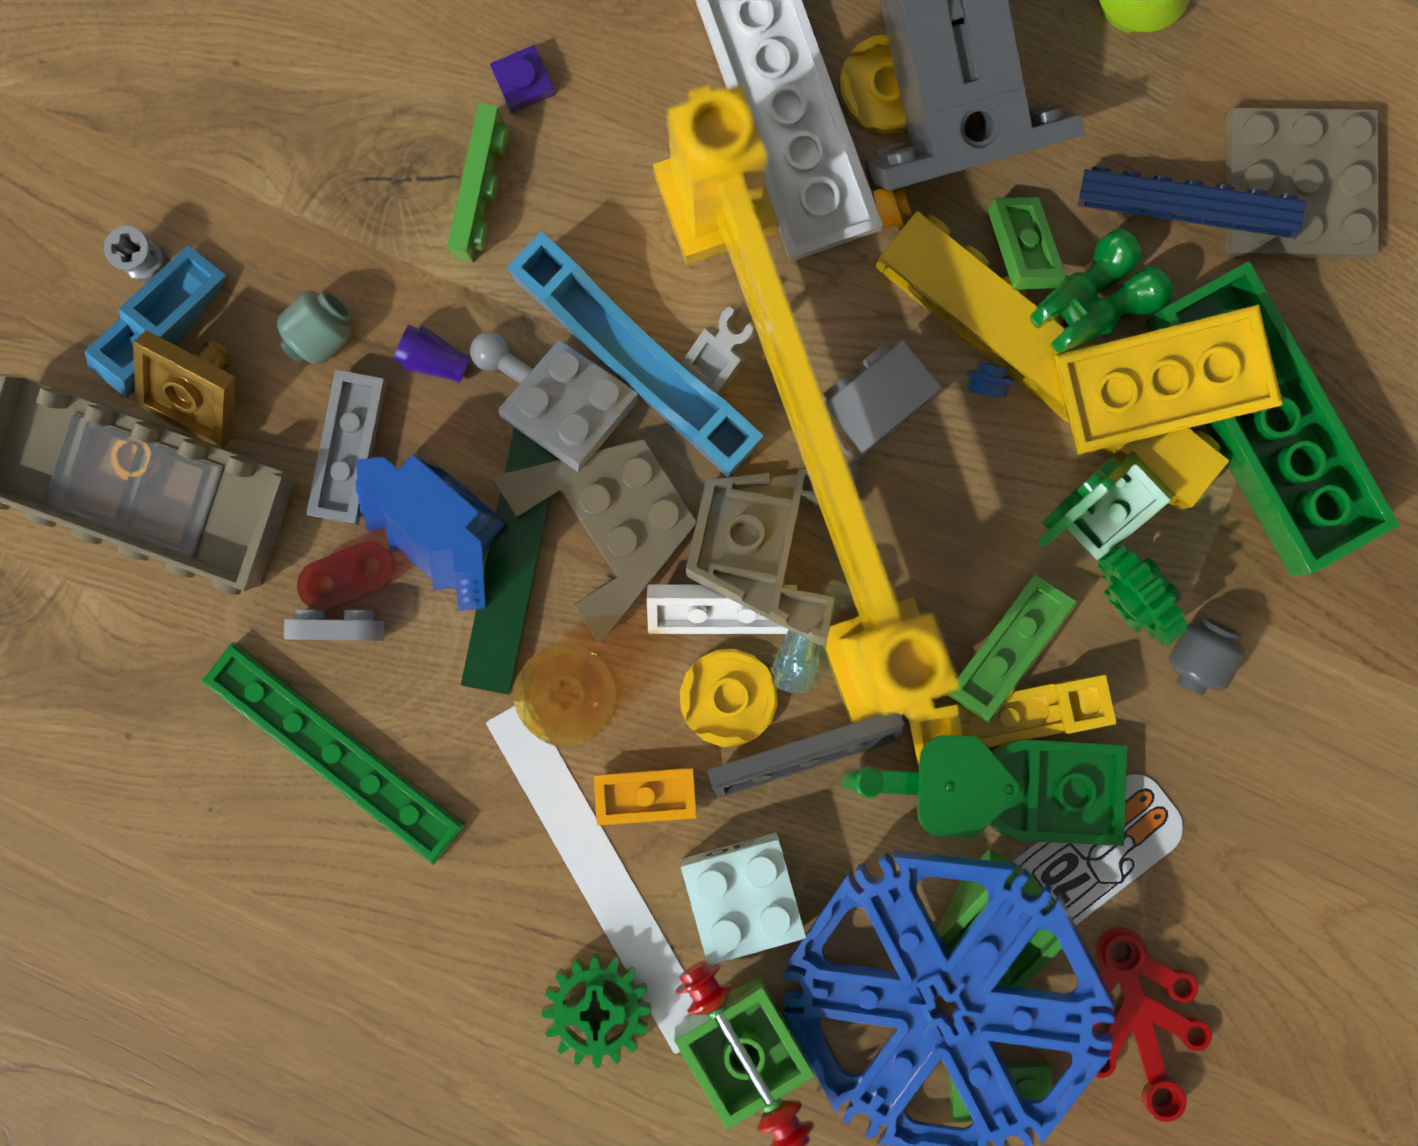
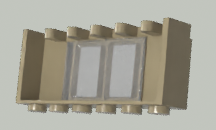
[0,374,297,595]

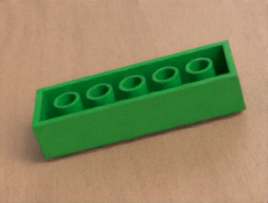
[1146,261,1400,577]

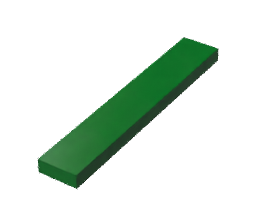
[201,642,466,865]

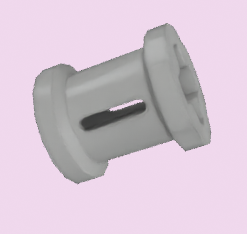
[103,226,165,281]

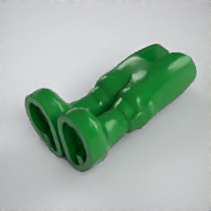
[1030,229,1173,353]

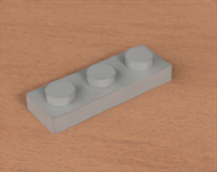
[306,369,387,525]

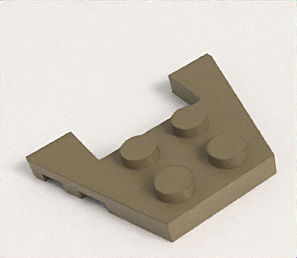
[492,439,696,642]
[686,463,860,646]

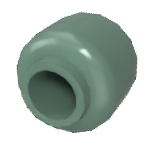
[277,290,352,364]

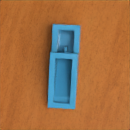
[85,245,227,398]

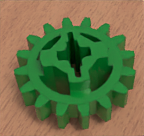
[1097,545,1189,645]
[541,953,651,1068]

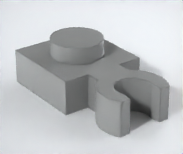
[681,305,758,396]

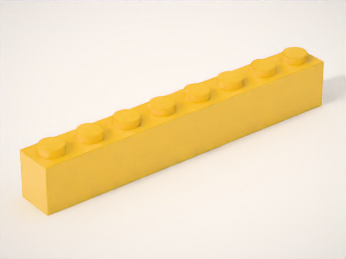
[875,211,1229,511]

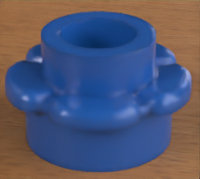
[966,362,1015,398]

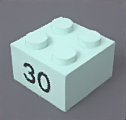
[681,832,806,966]

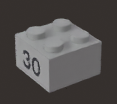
[822,340,942,463]

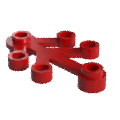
[1093,927,1212,1122]

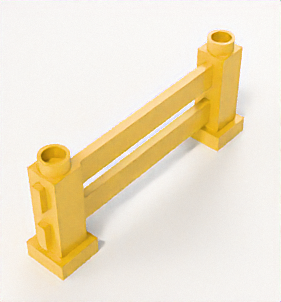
[653,84,959,723]

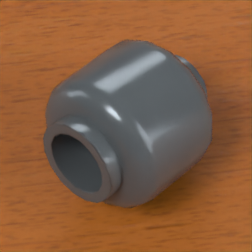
[1169,617,1245,695]

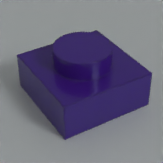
[490,45,555,114]

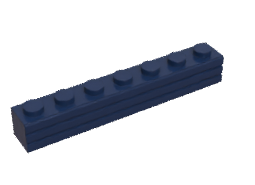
[1078,166,1306,239]

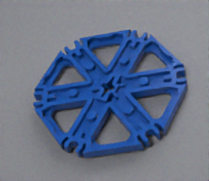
[783,850,1114,1146]

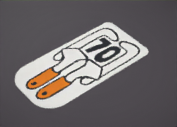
[1013,774,1183,925]

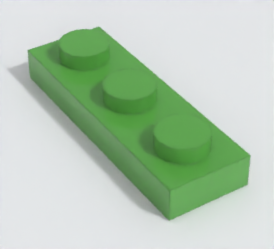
[447,103,509,263]
[948,574,1077,724]

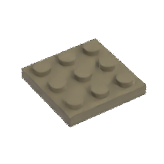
[1226,108,1379,259]

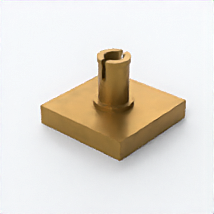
[133,330,235,448]

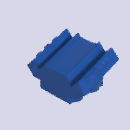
[355,454,506,611]

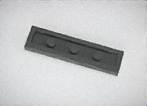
[707,712,904,798]

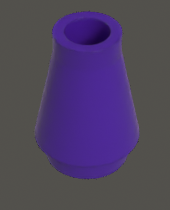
[393,324,471,384]

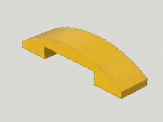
[908,674,1117,763]

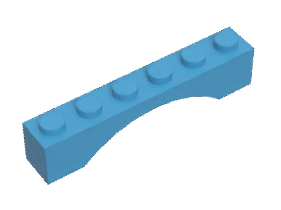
[507,231,764,478]

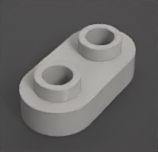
[283,610,384,641]

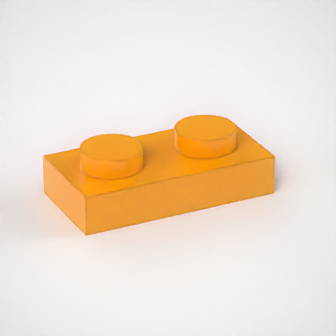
[593,767,697,826]

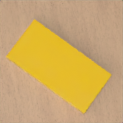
[1053,305,1283,455]

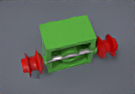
[674,960,815,1146]

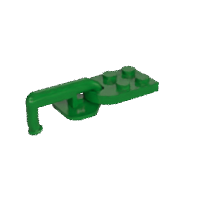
[840,735,1127,846]

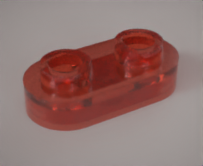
[297,542,396,610]

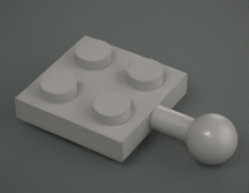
[470,332,638,473]

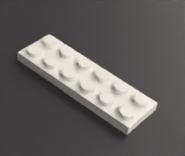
[695,0,883,263]

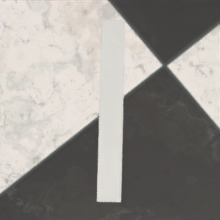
[486,699,693,1054]

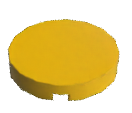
[839,34,907,135]
[680,649,778,747]

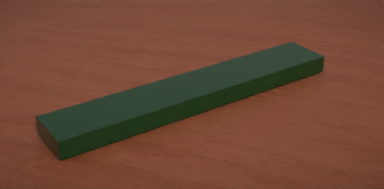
[461,428,559,695]

